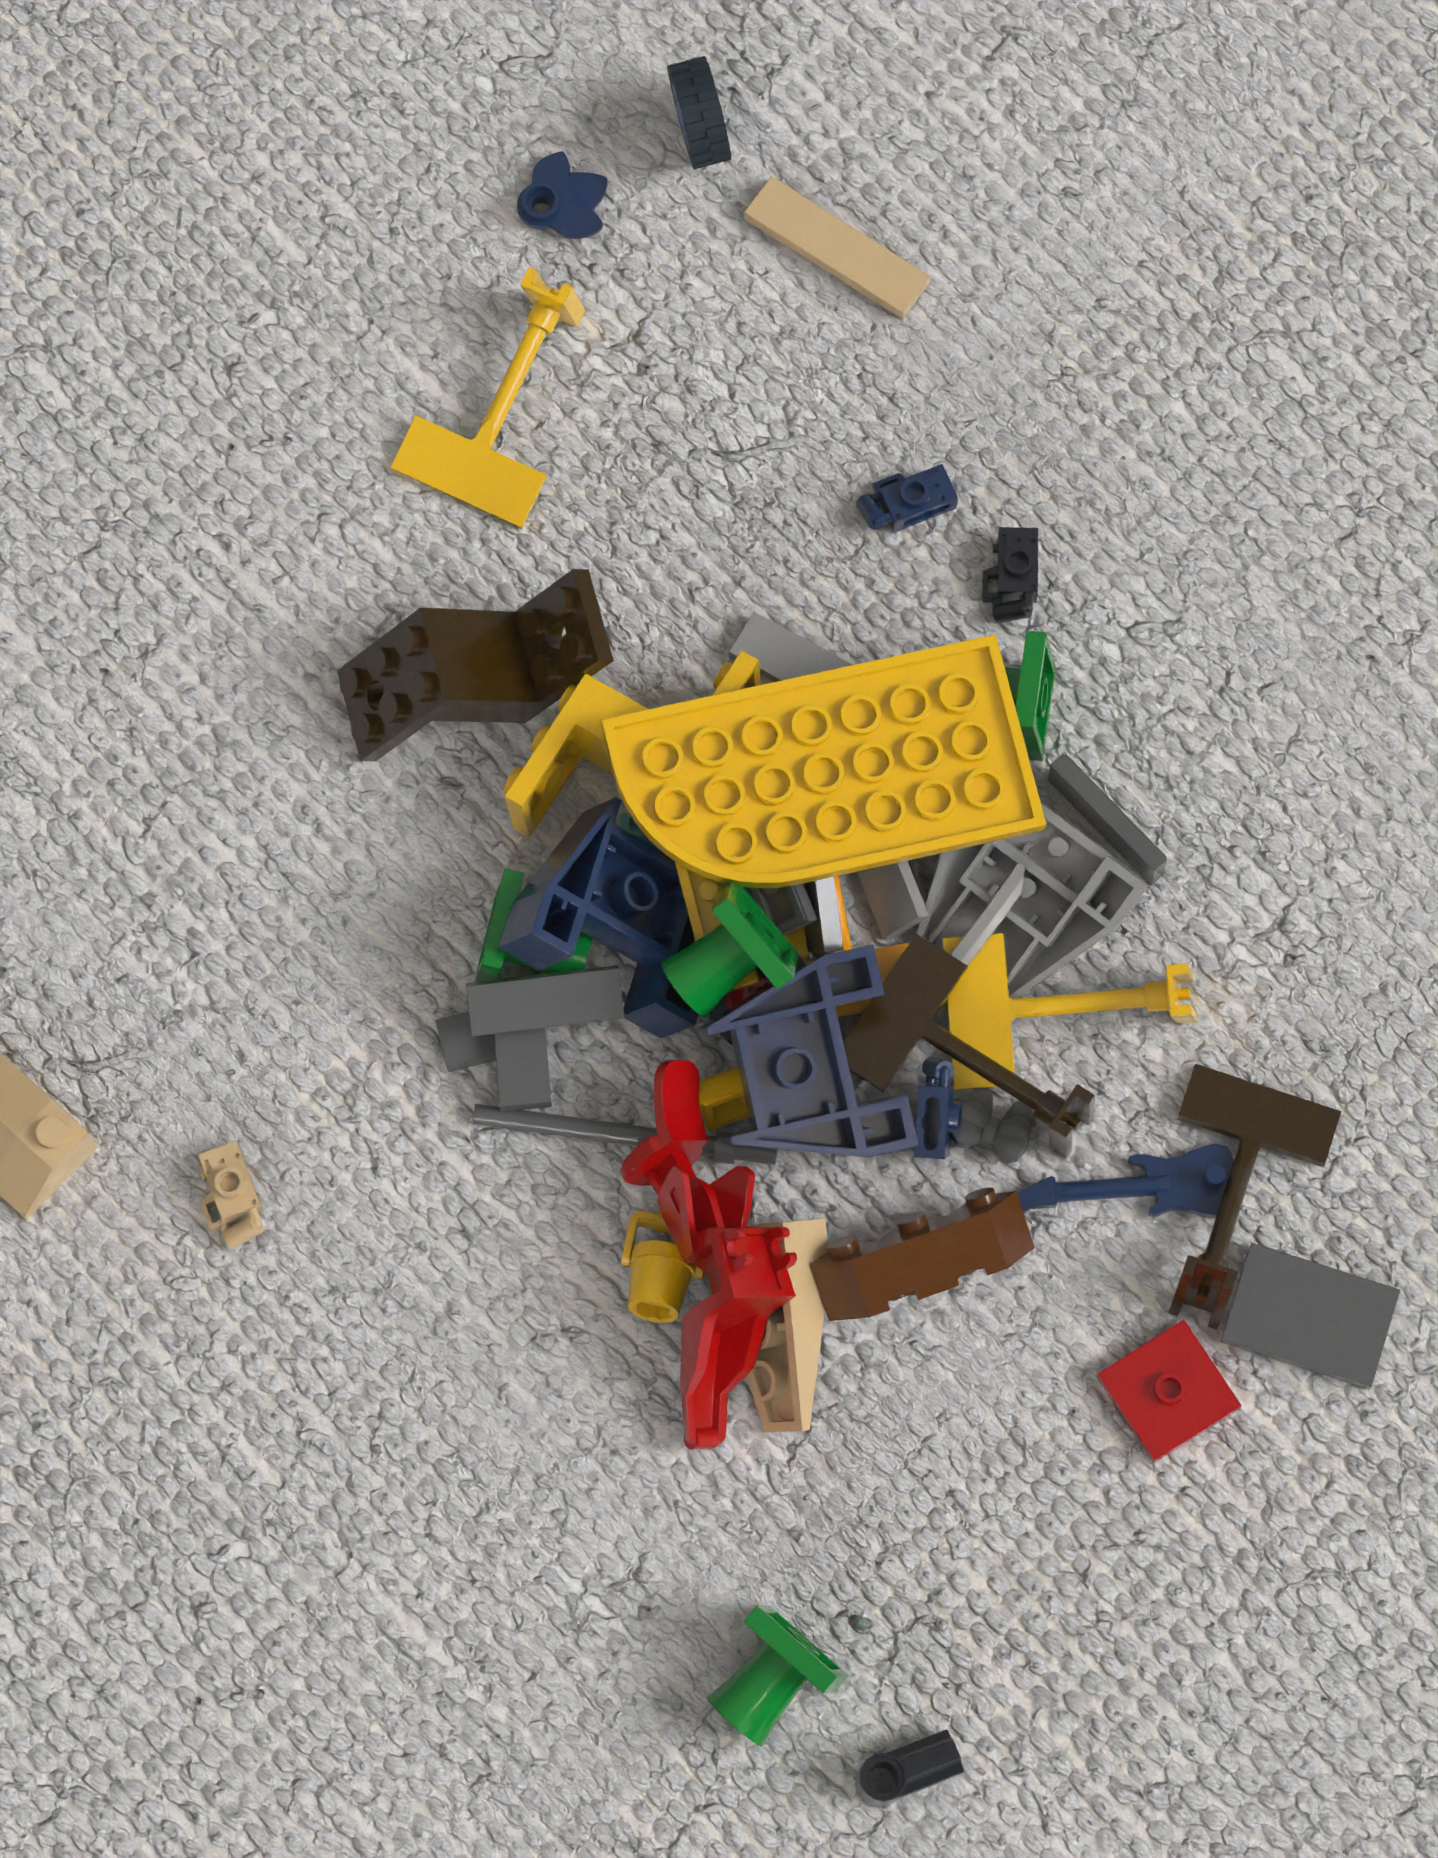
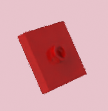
[1097,1319,1242,1464]

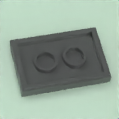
[1221,1242,1400,1390]

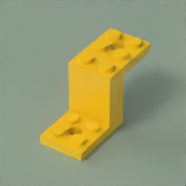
[503,650,761,838]

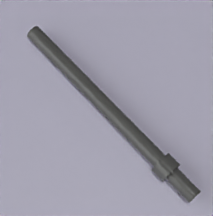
[473,1104,778,1165]

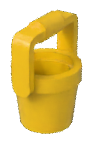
[621,1211,704,1323]

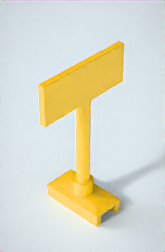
[390,267,585,529]
[943,933,1198,1090]

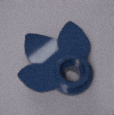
[517,151,608,239]

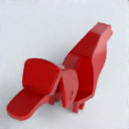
[620,1060,797,1450]

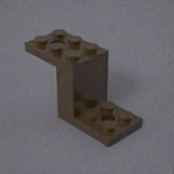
[337,569,614,761]

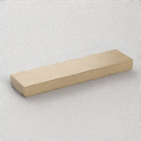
[744,176,930,320]

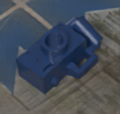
[856,464,958,533]
[914,1057,962,1159]

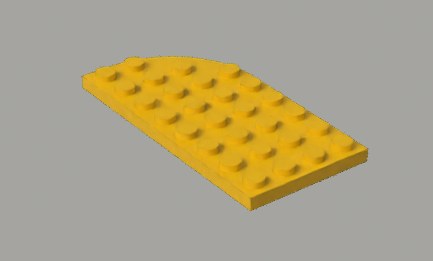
[601,634,1046,888]

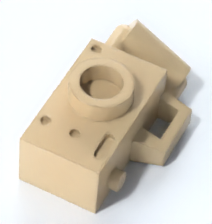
[198,1140,264,1249]

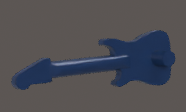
[1017,1144,1234,1218]

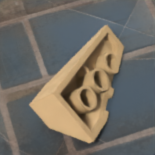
[0,1053,98,1220]
[746,1218,828,1433]

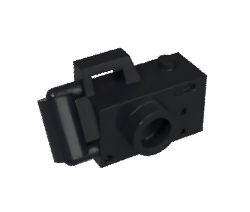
[982,527,1038,624]

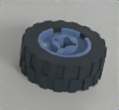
[667,56,731,170]

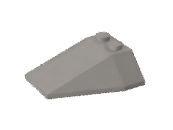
[917,801,1149,999]

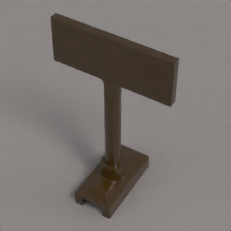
[843,933,1095,1159]
[1168,1064,1341,1330]

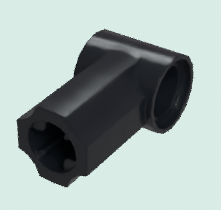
[855,1729,964,1808]

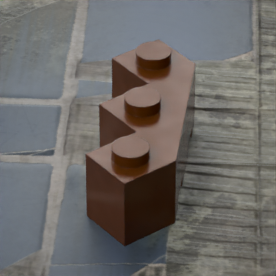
[810,1187,1035,1321]

